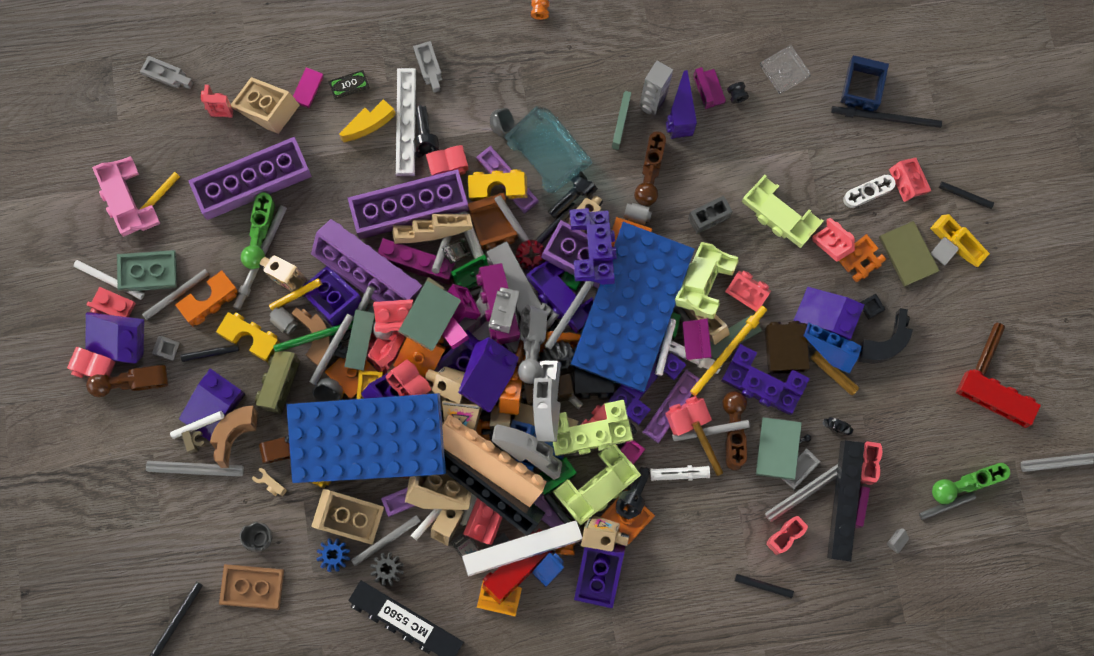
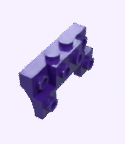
[570,208,617,285]
[526,261,593,334]
[721,344,810,415]
[608,347,686,426]

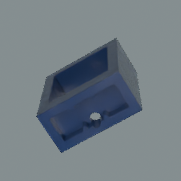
[840,55,889,111]

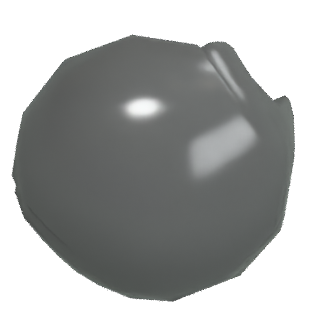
[490,108,515,137]
[312,378,344,402]
[240,522,273,552]

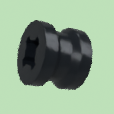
[727,82,749,104]

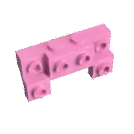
[92,156,160,237]

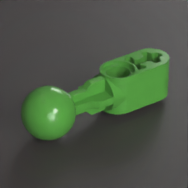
[241,192,275,269]
[932,463,1010,504]

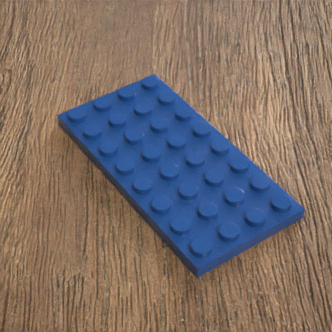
[570,222,695,392]
[286,393,446,483]

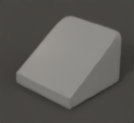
[931,237,959,266]
[152,336,180,361]
[886,528,909,553]

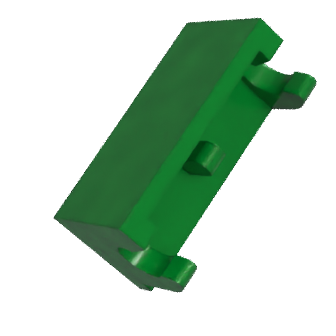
[451,254,489,289]
[538,457,577,496]

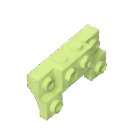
[742,174,824,248]
[675,242,739,319]
[553,400,633,456]
[553,444,641,525]

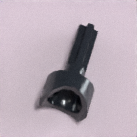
[413,105,439,158]
[548,171,598,219]
[616,467,651,519]

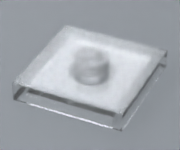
[760,45,811,94]

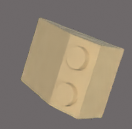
[231,77,300,134]
[405,474,471,510]
[311,489,384,545]

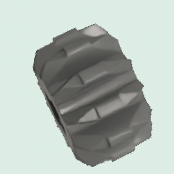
[541,340,574,372]
[370,552,404,586]

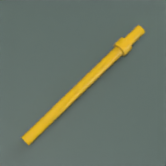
[690,306,767,396]

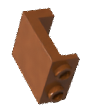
[468,193,518,251]

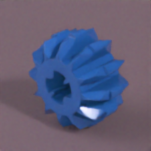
[317,538,350,572]

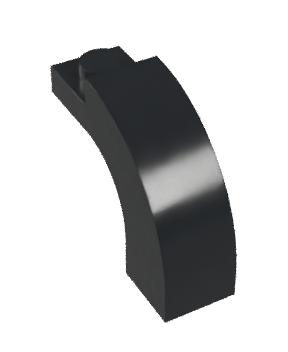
[858,308,913,364]

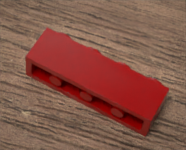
[956,369,1041,428]
[482,528,555,605]

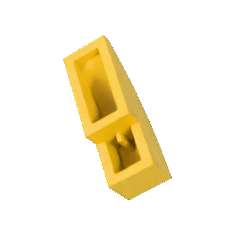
[339,99,395,142]
[930,214,990,267]

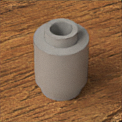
[624,203,652,225]
[269,307,298,335]

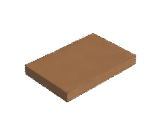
[219,564,284,610]

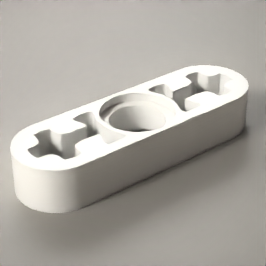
[843,175,895,208]

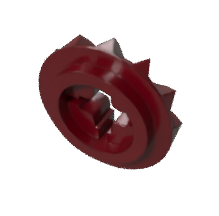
[516,240,545,270]

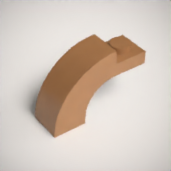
[292,307,331,366]
[210,406,258,468]

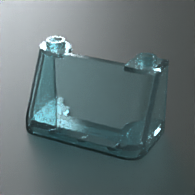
[504,106,593,193]

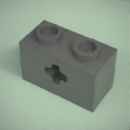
[688,195,733,234]

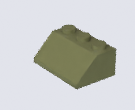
[255,351,300,415]

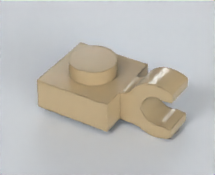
[252,468,288,497]

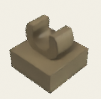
[181,431,206,454]

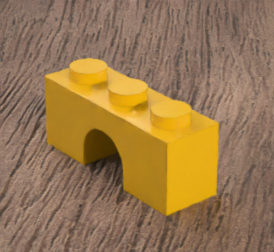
[468,169,528,201]
[216,312,280,363]

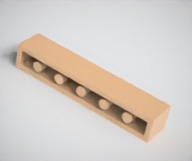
[442,415,546,507]

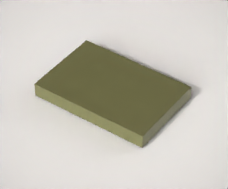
[879,221,939,287]

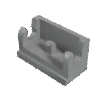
[488,288,520,333]

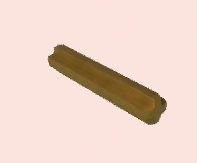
[811,351,859,395]

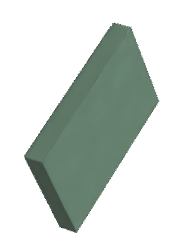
[117,250,177,292]
[398,281,461,351]
[756,417,802,480]

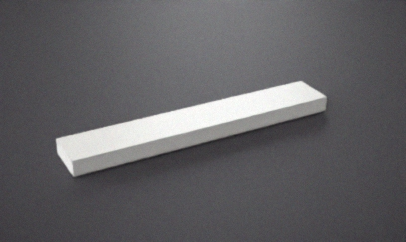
[396,68,416,176]
[462,521,582,577]

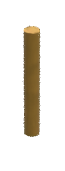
[692,421,724,476]

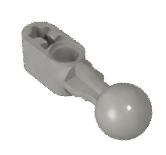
[518,305,547,384]

